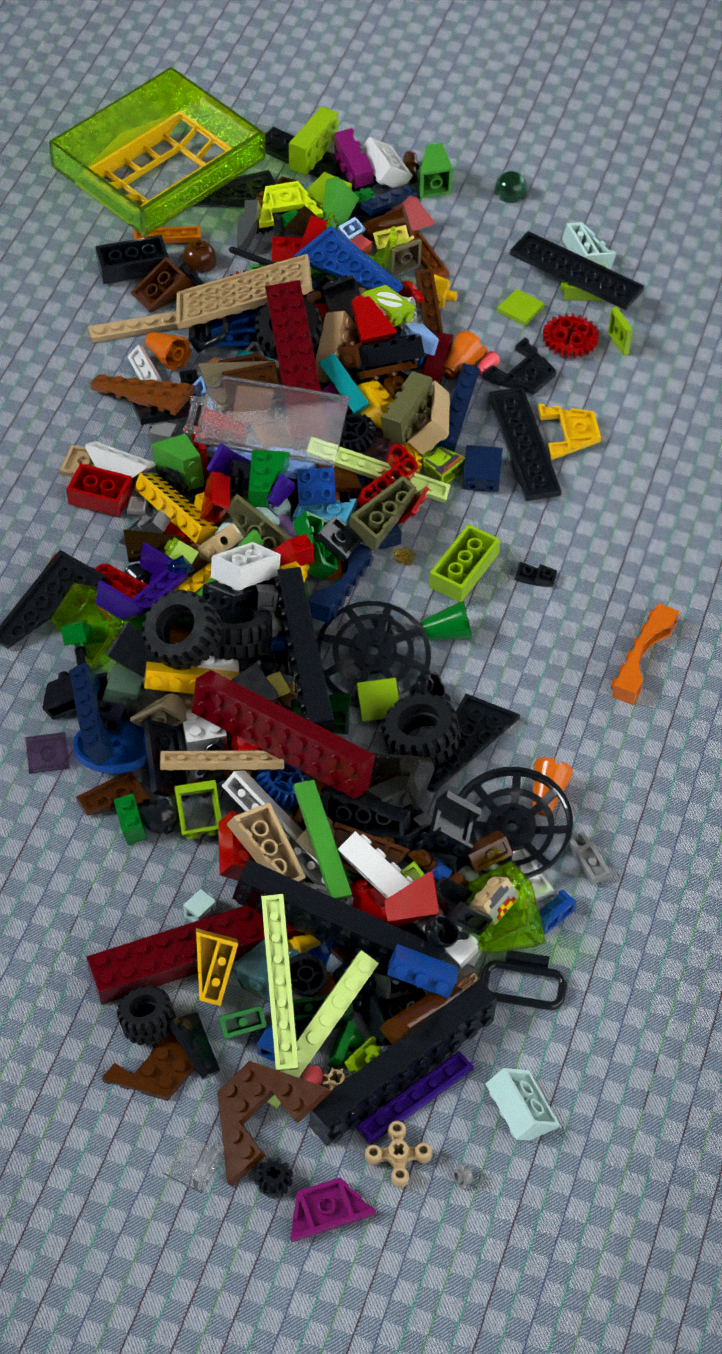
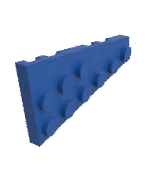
[294,226,403,293]

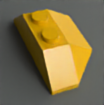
[357,380,394,432]

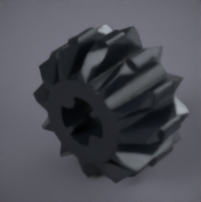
[255,1157,293,1198]

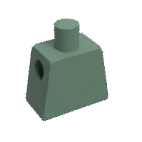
[102,665,151,708]

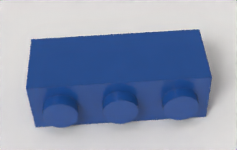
[387,944,458,998]

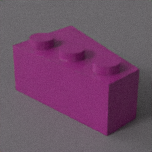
[333,128,374,188]

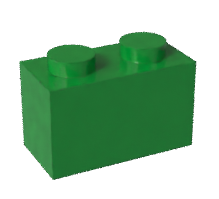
[114,793,147,845]
[218,1005,267,1039]

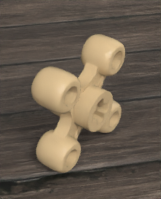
[364,1121,432,1188]

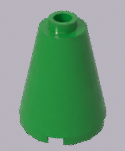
[420,601,472,640]

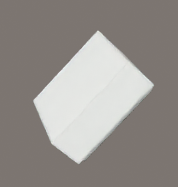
[127,496,149,515]

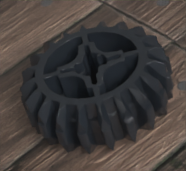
[329,412,377,453]

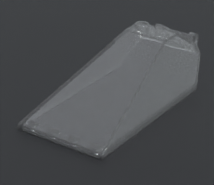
[183,375,350,467]

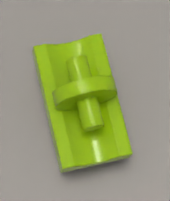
[345,1037,383,1073]

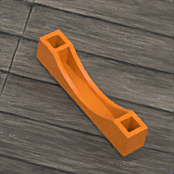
[611,603,679,705]

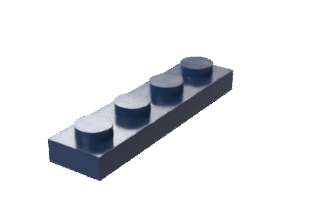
[360,184,418,216]

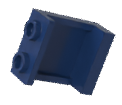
[462,445,503,492]

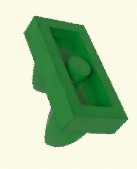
[327,1020,364,1068]

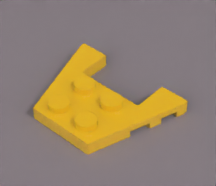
[538,404,601,460]

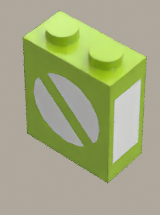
[362,285,416,327]

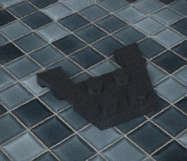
[482,337,556,394]

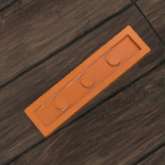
[133,226,201,244]

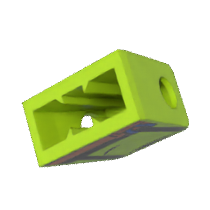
[420,447,465,484]

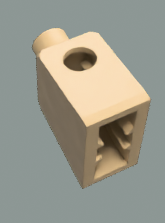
[198,523,244,563]

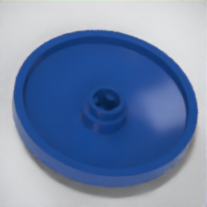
[73,720,148,774]

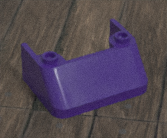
[207,443,297,509]
[95,543,188,620]

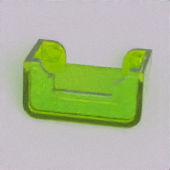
[51,583,134,669]
[468,861,546,954]

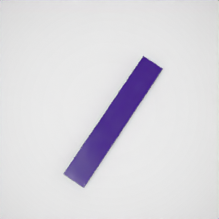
[356,1051,474,1145]

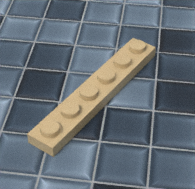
[88,311,178,343]
[160,751,284,771]

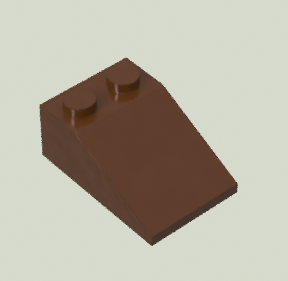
[130,256,194,313]

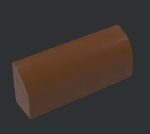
[379,985,463,1045]

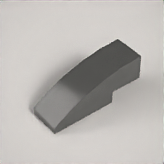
[237,199,261,251]
[119,510,171,544]

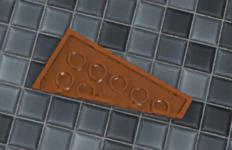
[90,374,196,416]

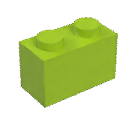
[164,537,199,568]

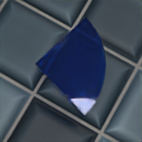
[166,555,194,574]

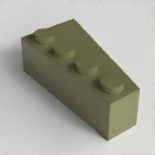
[380,371,434,444]
[348,476,416,552]

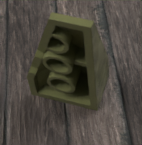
[227,494,294,550]

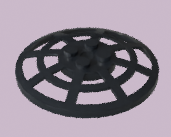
[316,601,431,708]
[458,767,573,881]

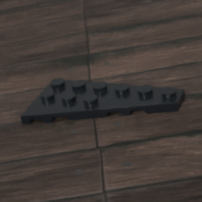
[177,170,276,206]
[0,550,107,649]
[419,693,520,793]

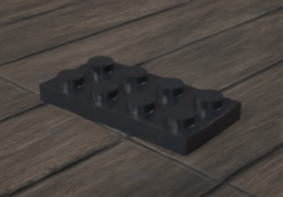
[143,719,189,802]

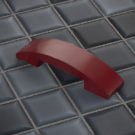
[423,332,454,384]

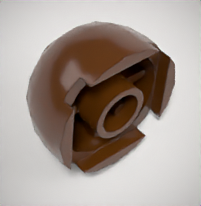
[183,240,216,273]

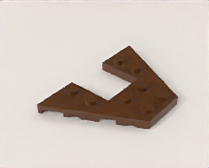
[218,1061,331,1187]

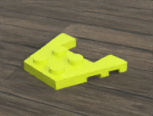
[259,181,323,228]

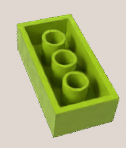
[289,106,340,175]
[429,524,501,602]

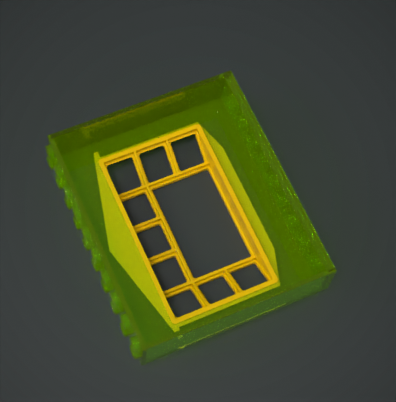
[49,67,265,237]

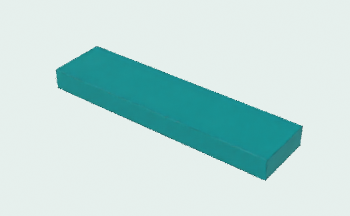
[319,353,370,415]

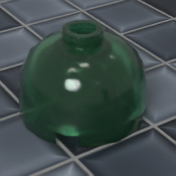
[495,171,527,203]

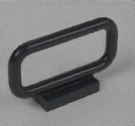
[188,315,229,353]
[480,950,567,1010]

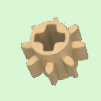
[323,1068,350,1091]

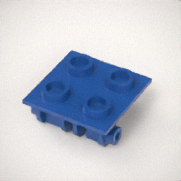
[296,467,336,506]

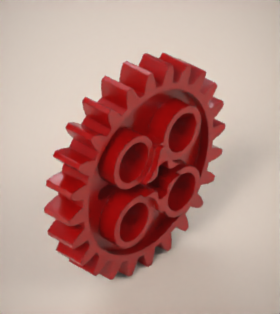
[542,313,599,359]

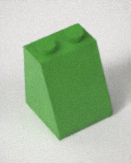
[419,143,453,199]
[151,433,205,491]

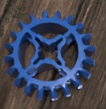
[255,762,307,810]

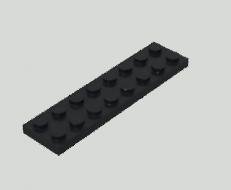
[255,126,377,192]
[510,231,644,310]
[489,387,562,501]

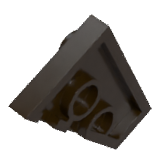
[123,530,183,563]

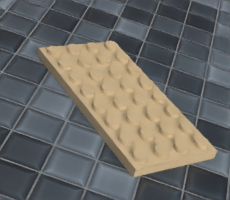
[176,254,313,330]

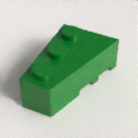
[248,449,290,508]
[292,511,338,580]

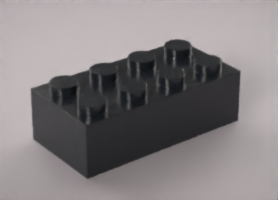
[95,235,169,284]

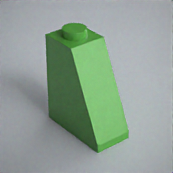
[322,177,359,229]

